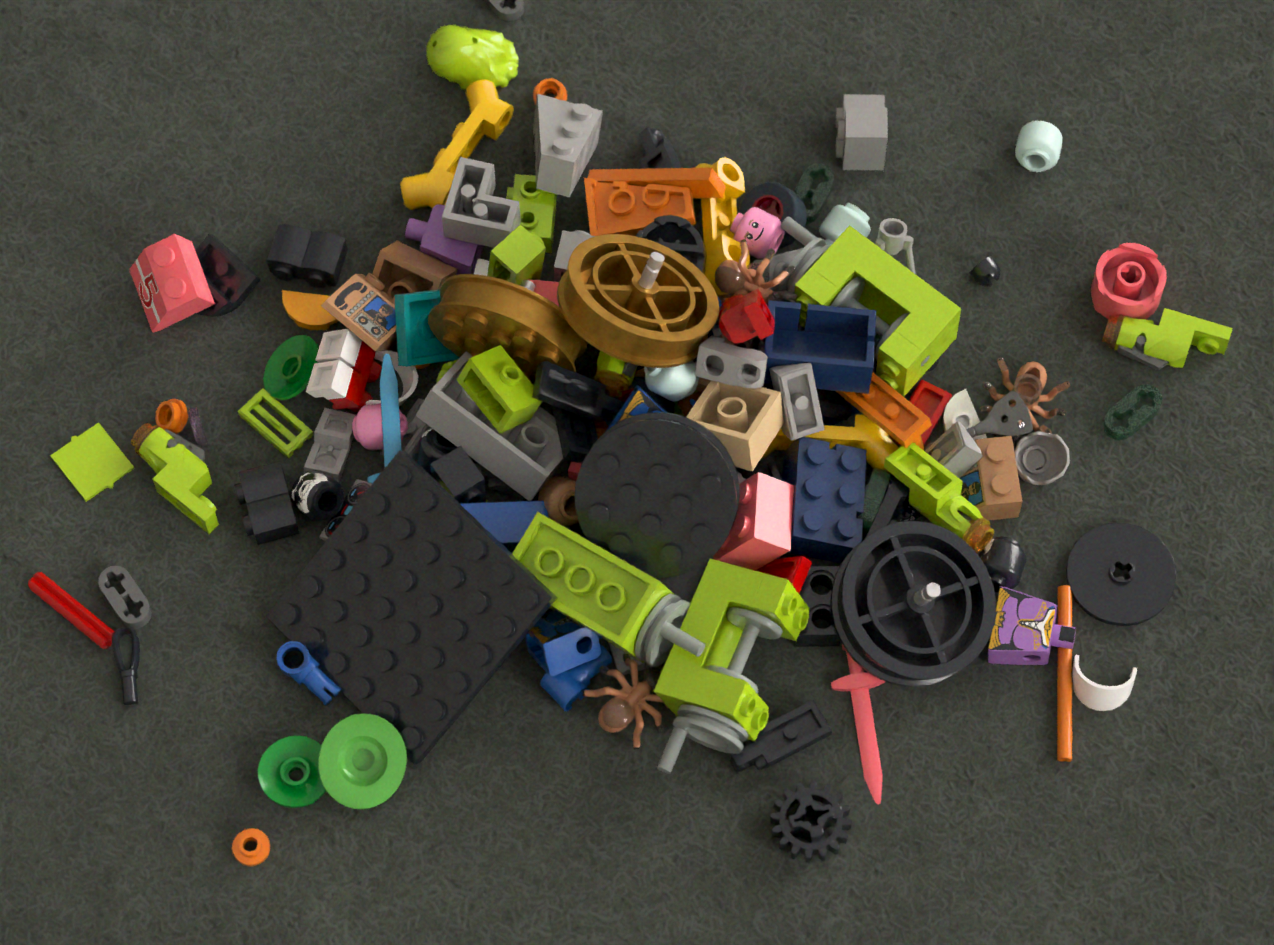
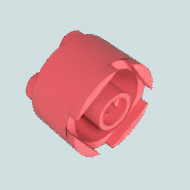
[1091,243,1167,324]

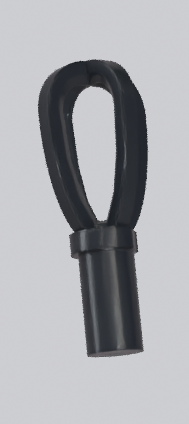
[111,627,140,705]

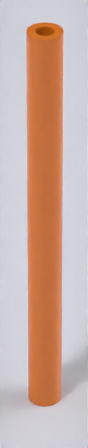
[1057,585,1072,762]

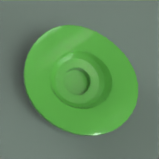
[319,713,407,809]

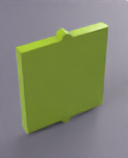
[50,422,135,502]

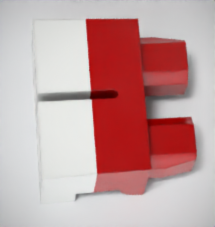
[306,329,382,412]

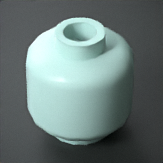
[1015,121,1062,172]
[819,203,871,245]
[644,360,699,402]

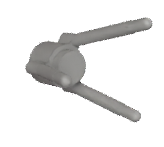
[875,218,916,274]

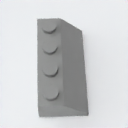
[415,351,564,501]

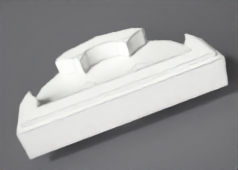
[942,389,987,440]

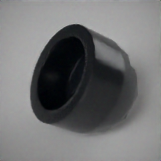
[969,256,1000,287]

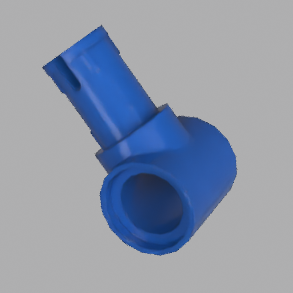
[276,641,341,706]
[540,645,612,711]

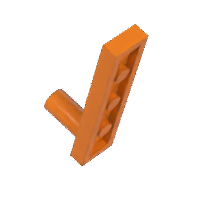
[588,168,726,224]
[836,372,932,450]

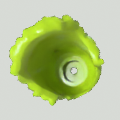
[426,25,519,89]

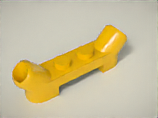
[400,79,513,210]
[695,157,750,297]
[761,414,899,474]

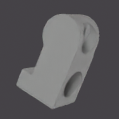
[695,335,768,388]

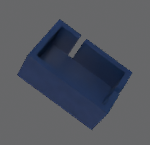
[763,300,876,394]
[782,437,867,563]

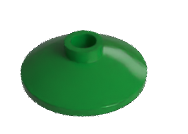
[263,335,319,400]
[258,736,326,808]

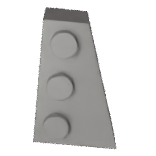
[533,94,603,197]

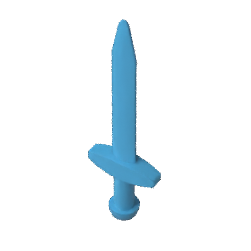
[367,354,402,484]

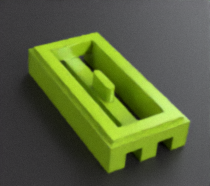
[238,388,313,459]

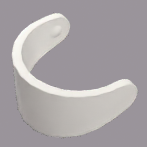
[366,350,418,406]
[1072,655,1137,711]

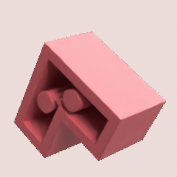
[713,472,794,571]

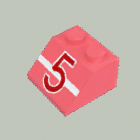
[129,234,215,332]

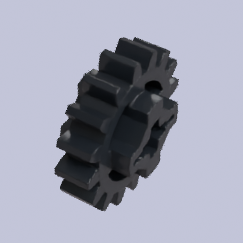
[770,780,852,863]

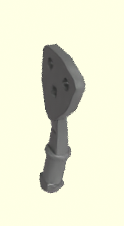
[924,391,1033,451]

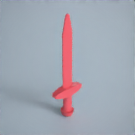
[831,644,886,805]

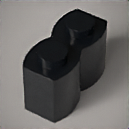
[267,224,348,288]
[234,461,300,545]

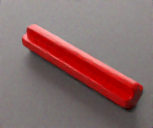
[28,572,114,649]

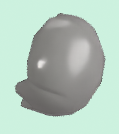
[1014,431,1070,486]

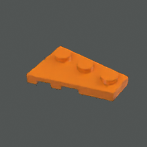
[584,178,696,236]

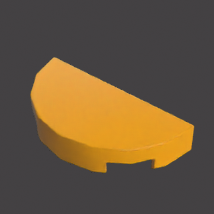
[282,290,338,330]

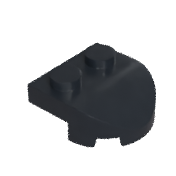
[636,215,706,274]
[195,234,261,317]

